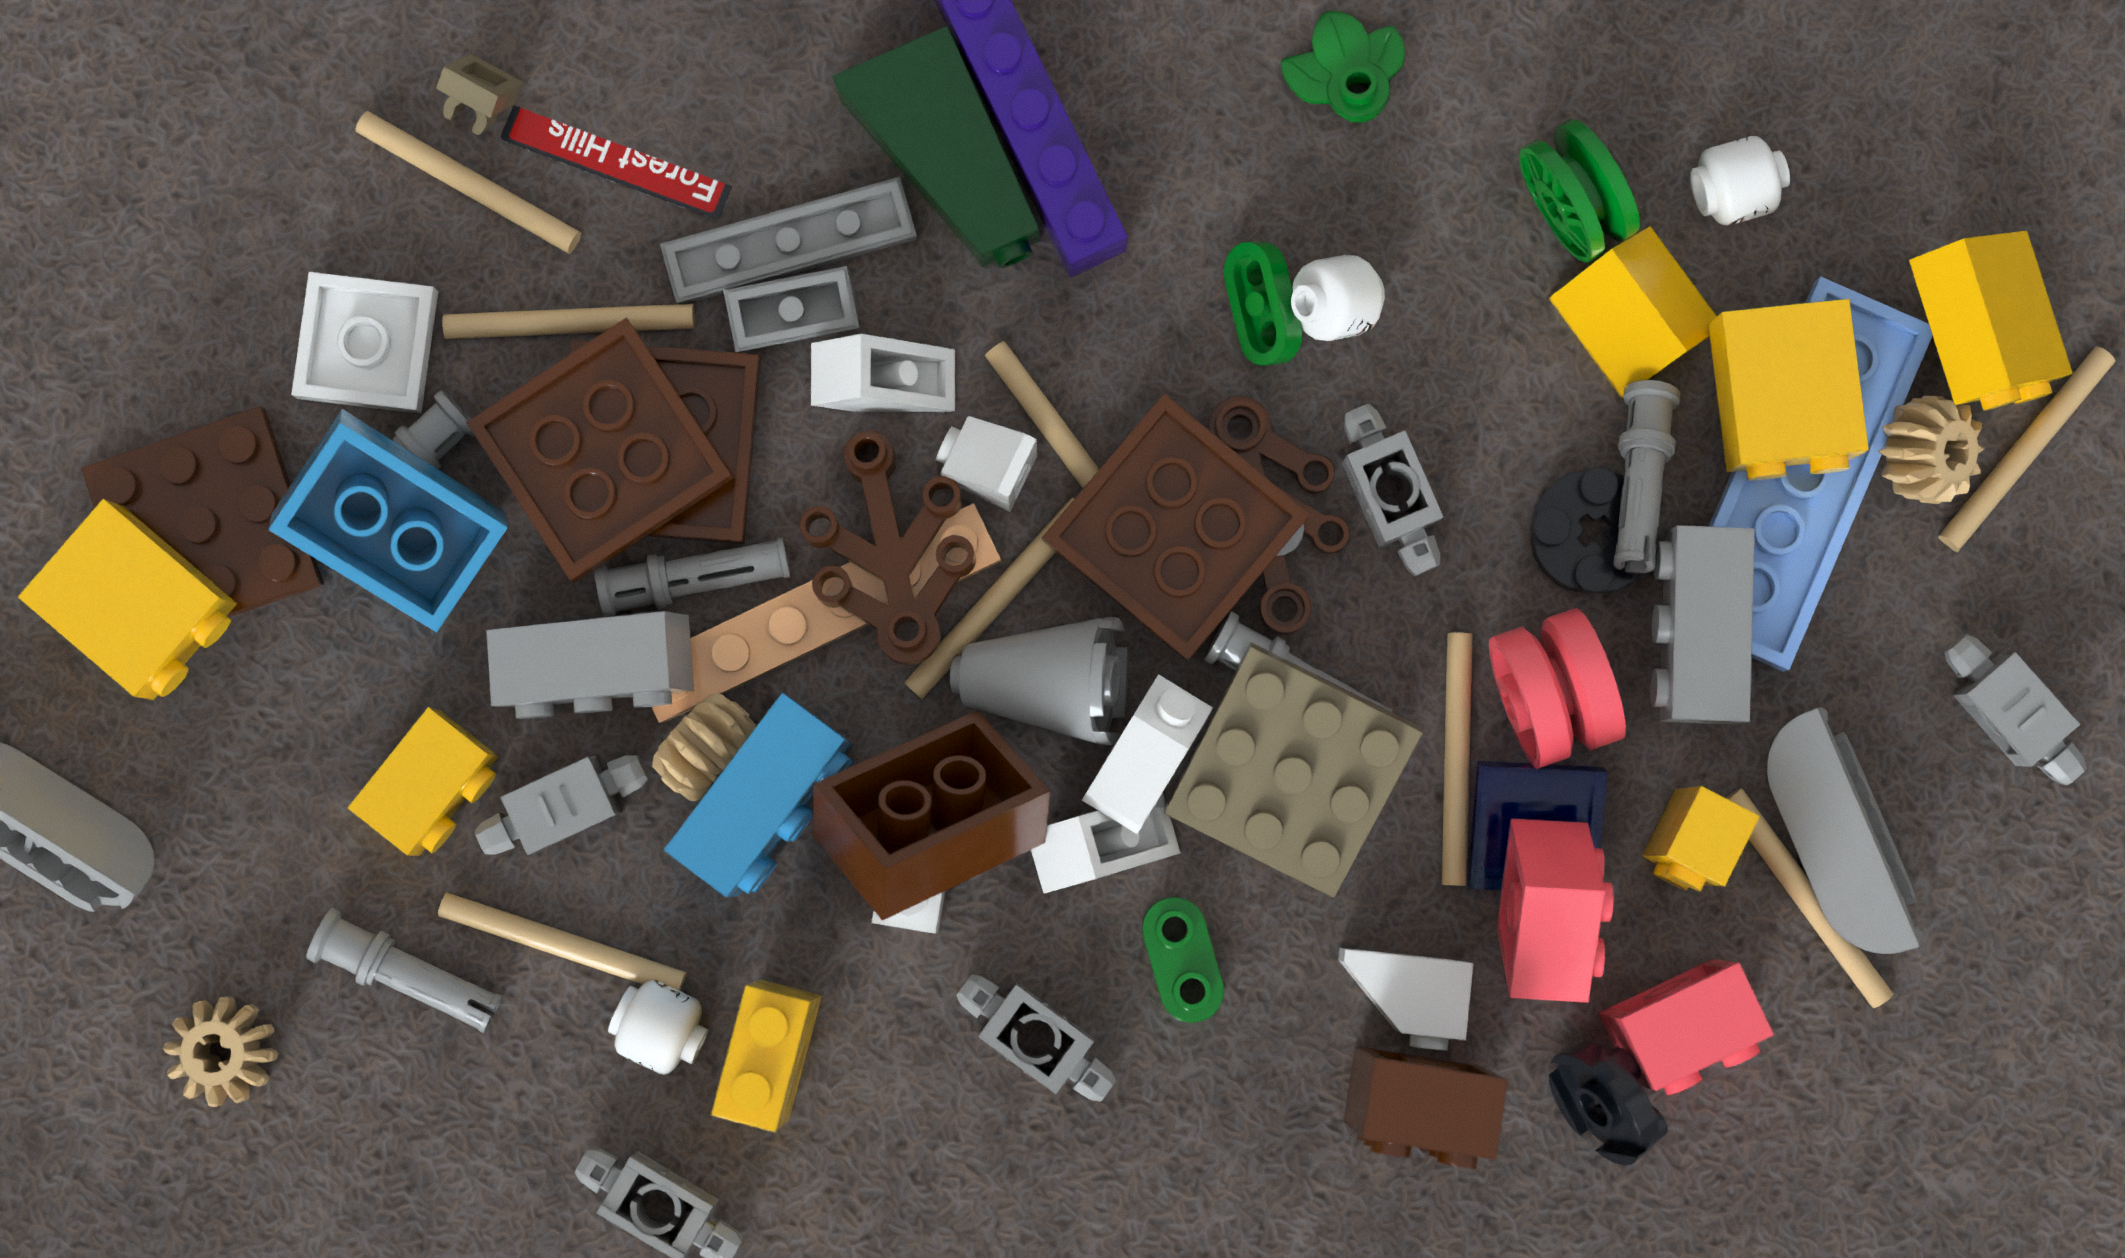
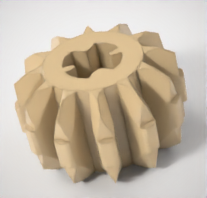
[1877,395,1985,504]
[652,693,757,801]
[163,996,278,1107]

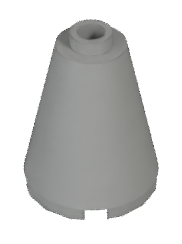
[950,617,1128,745]

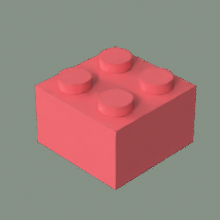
[1497,819,1614,1002]
[1598,959,1774,1095]

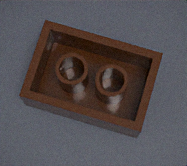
[812,710,1050,921]
[1344,1046,1508,1169]

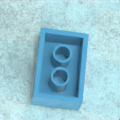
[268,409,508,632]
[664,693,854,897]

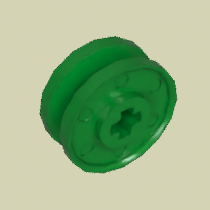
[1518,119,1640,263]

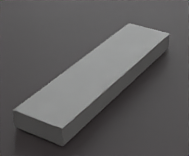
[660,177,917,304]

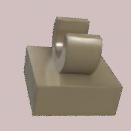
[436,53,524,135]

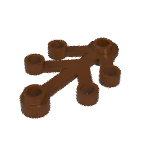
[1208,396,1350,635]
[799,430,976,665]

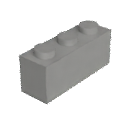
[1650,525,1755,725]
[486,611,694,719]

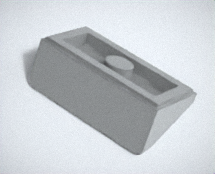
[723,266,859,353]

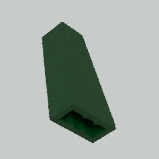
[832,26,1040,268]

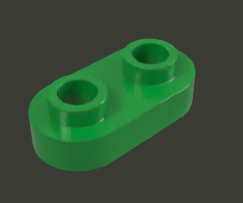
[1224,241,1302,366]
[1142,897,1224,1023]

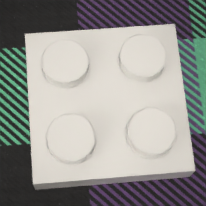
[291,272,438,414]

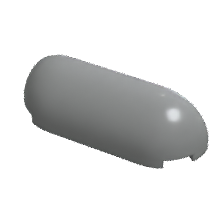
[1767,707,1923,954]
[0,742,155,912]

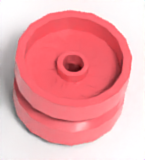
[1489,608,1626,769]

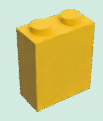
[1909,231,2073,411]
[1708,299,1869,481]
[18,499,237,700]
[711,979,822,1132]

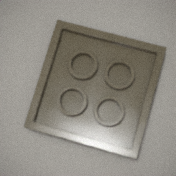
[1164,642,1423,898]

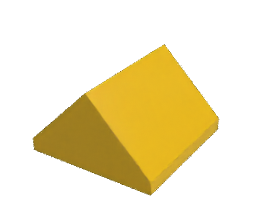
[1549,226,1717,398]

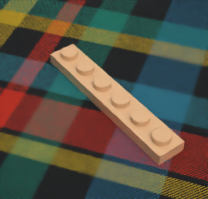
[652,503,1001,724]

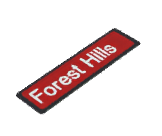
[501,105,733,219]

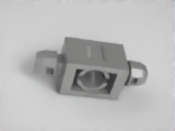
[1342,404,1443,576]
[1944,634,2087,785]
[474,755,649,855]
[956,974,1116,1102]
[574,1148,743,1258]

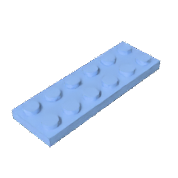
[1708,277,1933,672]

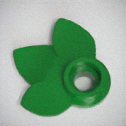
[1281,10,1405,123]

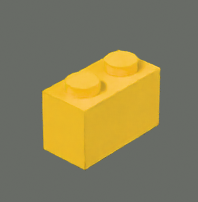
[348,707,499,856]
[1642,786,1760,891]

